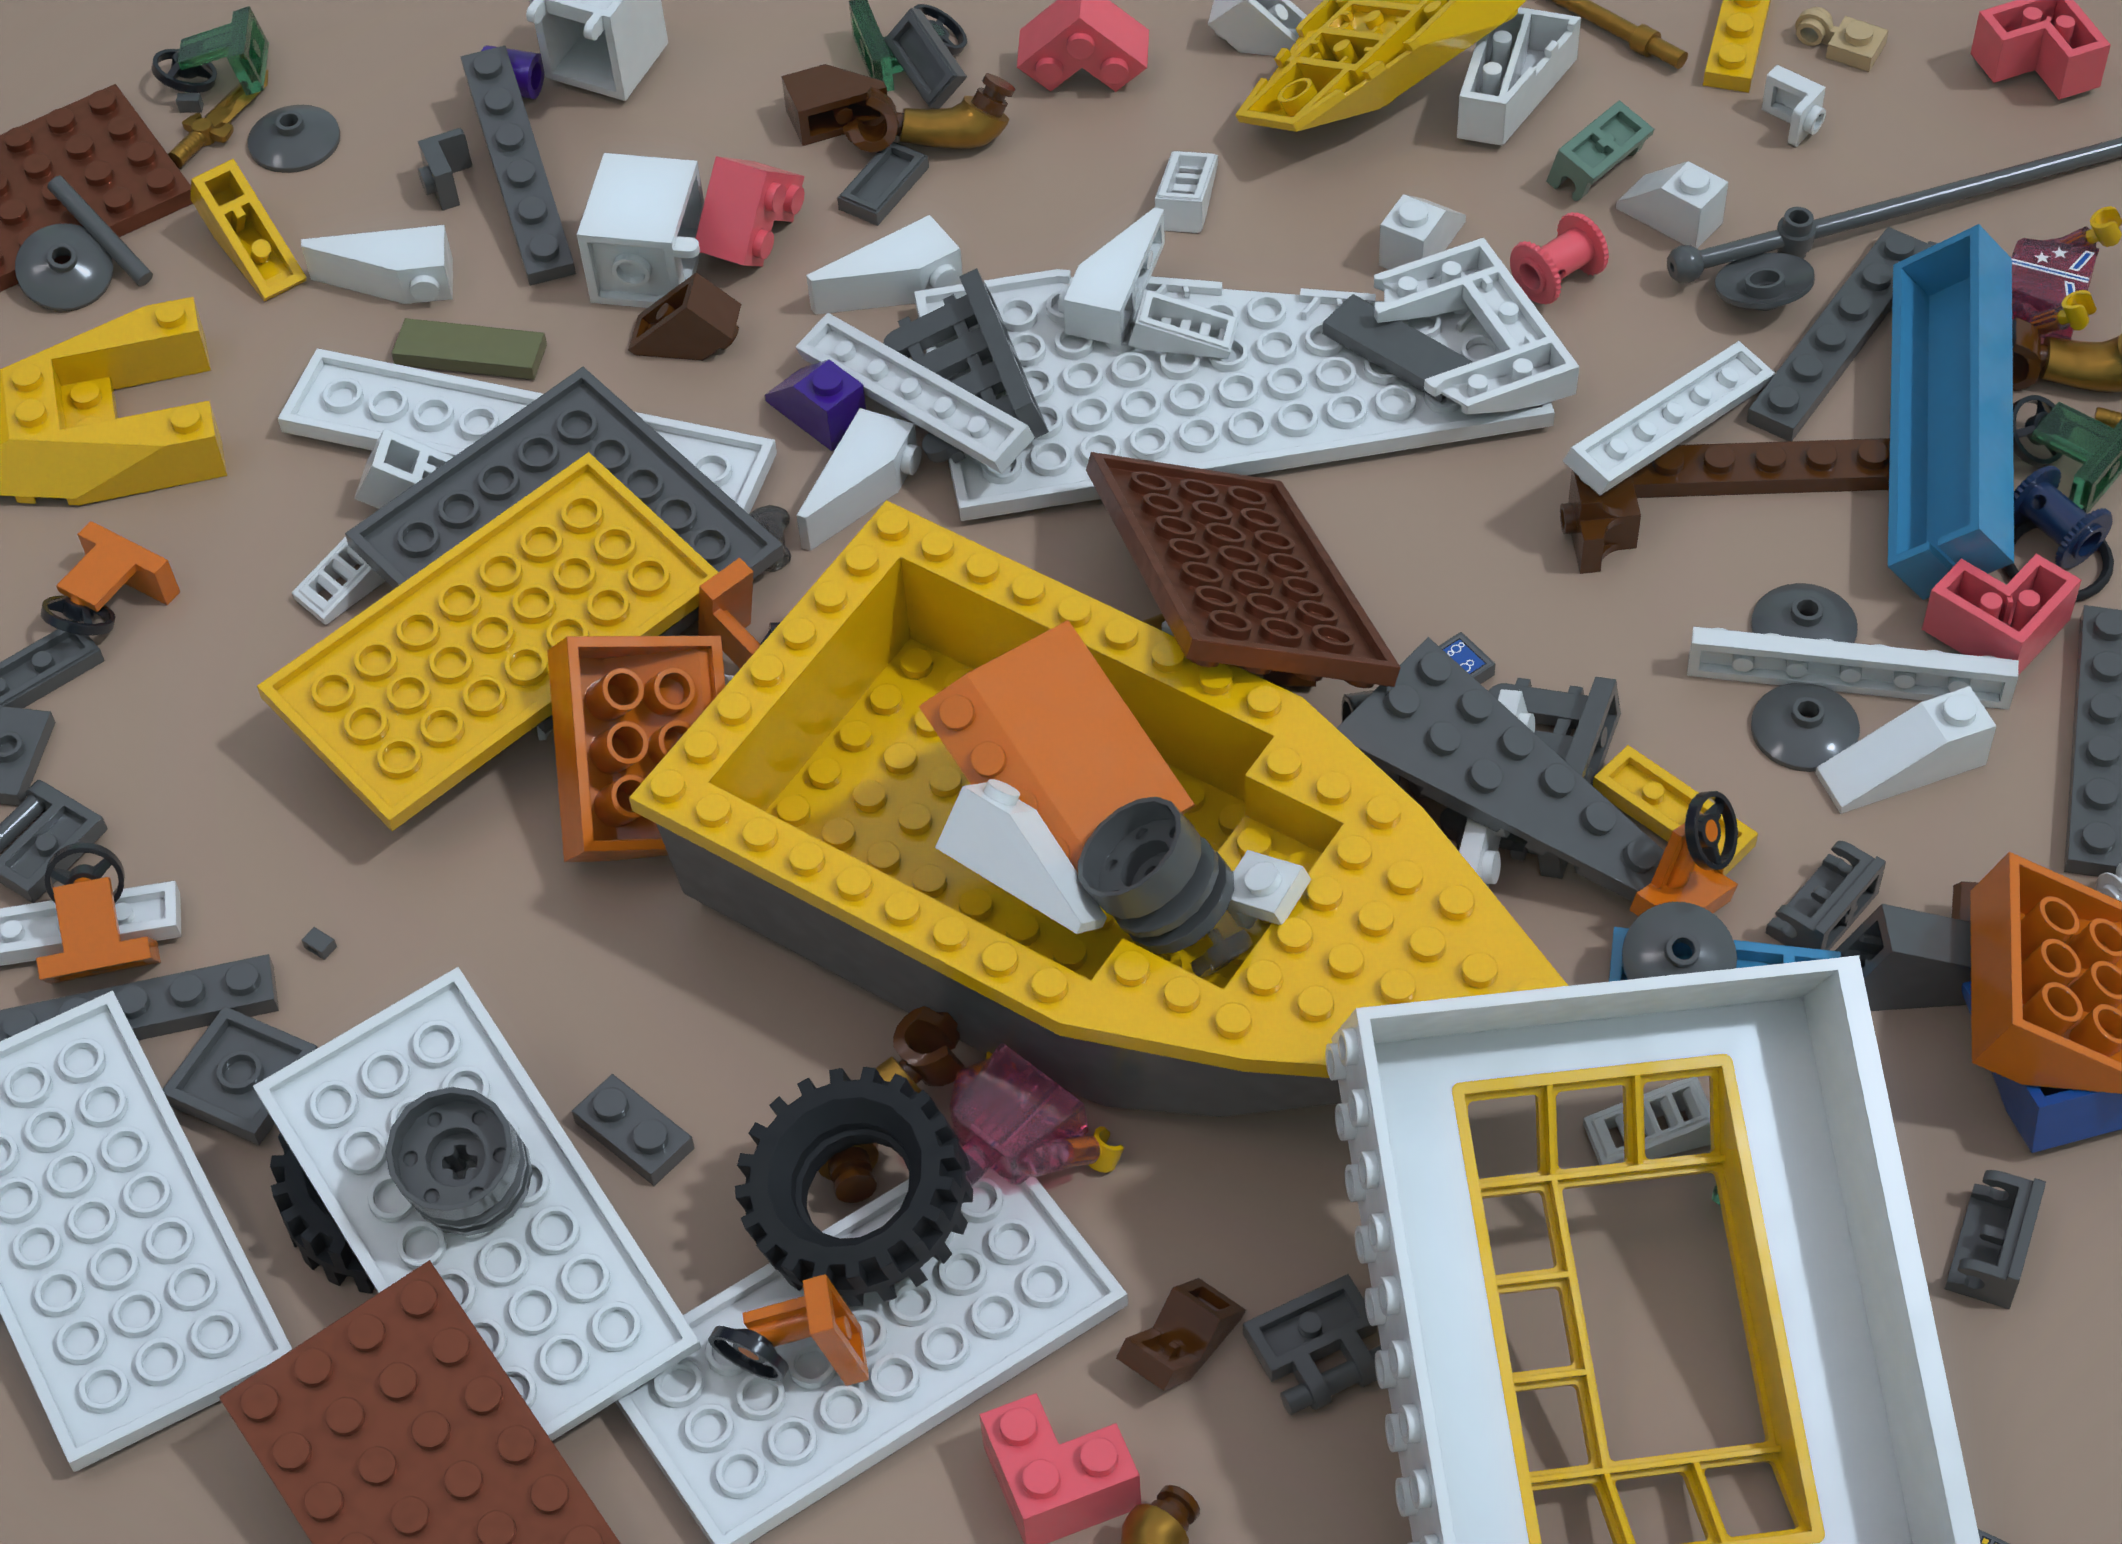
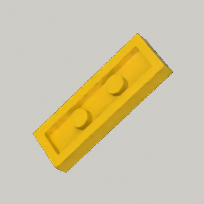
[1703,0,1771,93]
[1593,745,1758,876]

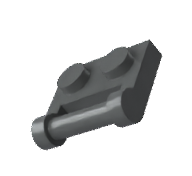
[0,780,108,903]

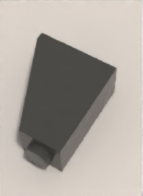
[1835,904,1971,1011]

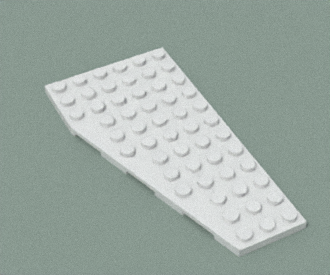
[914,269,1555,521]

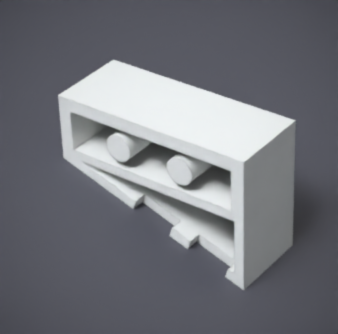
[1457,7,1581,146]

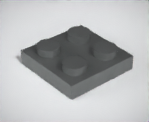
[162,1006,318,1145]

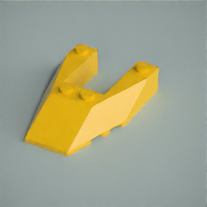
[1235,0,1527,132]
[0,297,227,506]

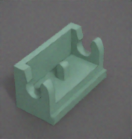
[1546,100,1655,201]

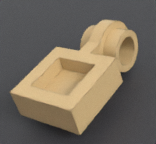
[1795,7,1889,72]

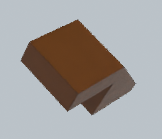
[1116,1278,1246,1391]

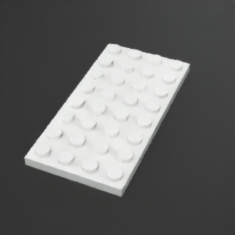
[253,967,701,1441]
[0,990,292,1472]
[616,1127,1128,1544]

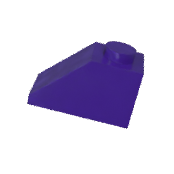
[765,359,866,451]

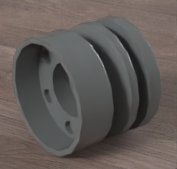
[1078,797,1234,955]
[385,1087,532,1236]

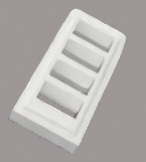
[1155,151,1218,233]
[1128,289,1239,359]
[292,536,385,625]
[1583,1077,1711,1165]

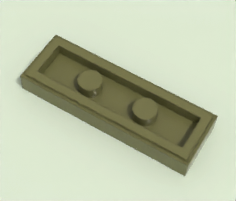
[392,318,547,380]

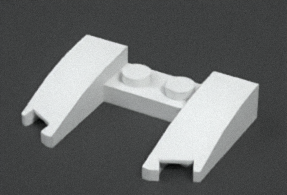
[1374,237,1580,414]

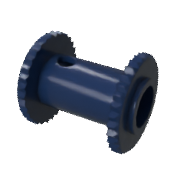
[2014,466,2113,569]

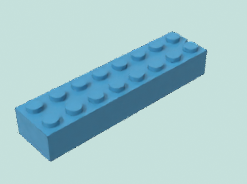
[1888,224,2014,600]

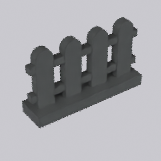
[883,268,1049,464]
[1440,676,1621,879]

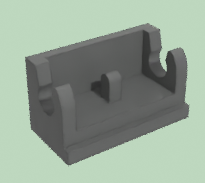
[1765,841,1886,950]
[1945,1170,2046,1309]

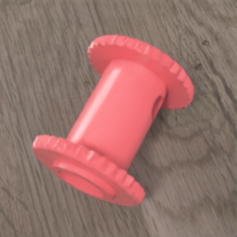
[1510,212,1609,305]

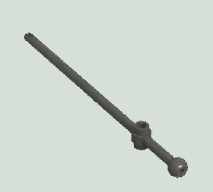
[1667,137,2122,283]

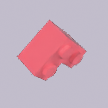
[1017,0,1149,92]
[1970,0,2111,100]
[695,156,805,267]
[1922,553,2082,676]
[979,1393,1141,1544]

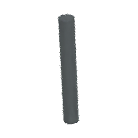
[47,176,153,286]

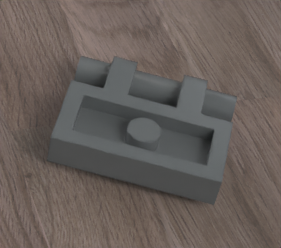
[1243,1274,1382,1415]

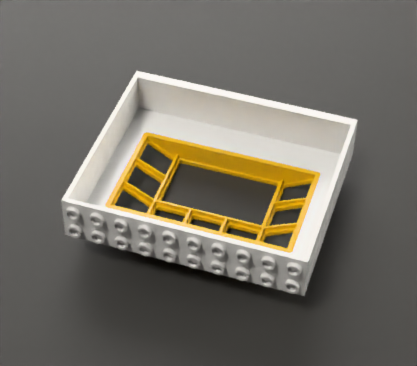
[1325,956,1981,1544]

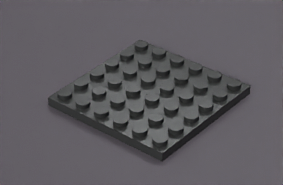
[345,366,784,734]

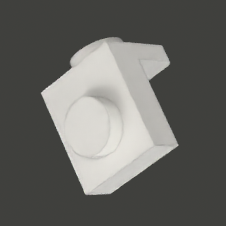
[1762,65,1826,147]
[1227,850,1311,929]

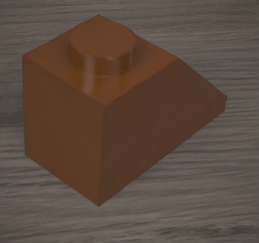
[781,64,887,146]
[628,272,742,361]

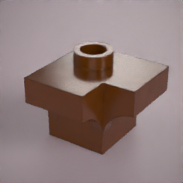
[1560,470,1641,574]

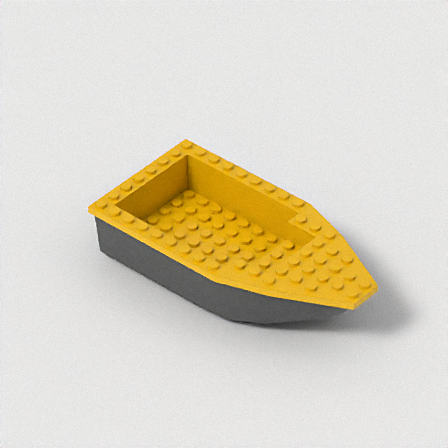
[629,500,1569,1117]

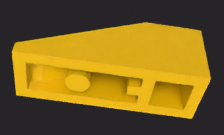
[191,158,307,302]

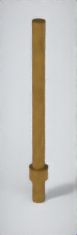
[1551,0,1688,69]

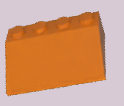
[919,620,1195,873]
[547,636,725,862]
[1970,852,2122,1094]

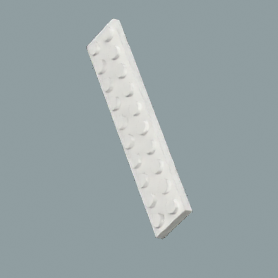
[278,348,777,514]

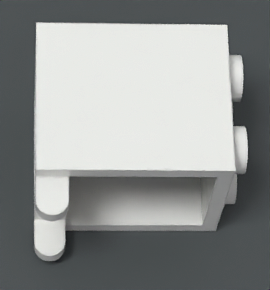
[526,0,668,101]
[577,153,704,308]

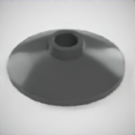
[248,105,340,173]
[15,223,113,311]
[1715,253,1815,311]
[1751,583,1858,643]
[1751,683,1860,772]
[1622,902,1737,980]

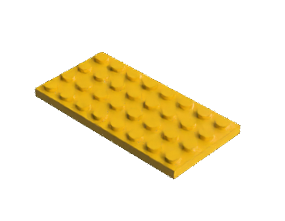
[257,452,719,832]

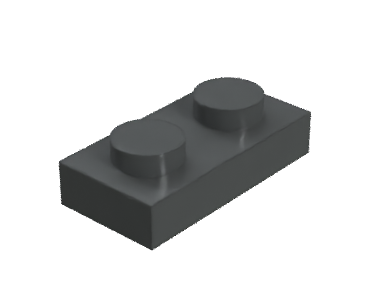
[572,1074,695,1186]

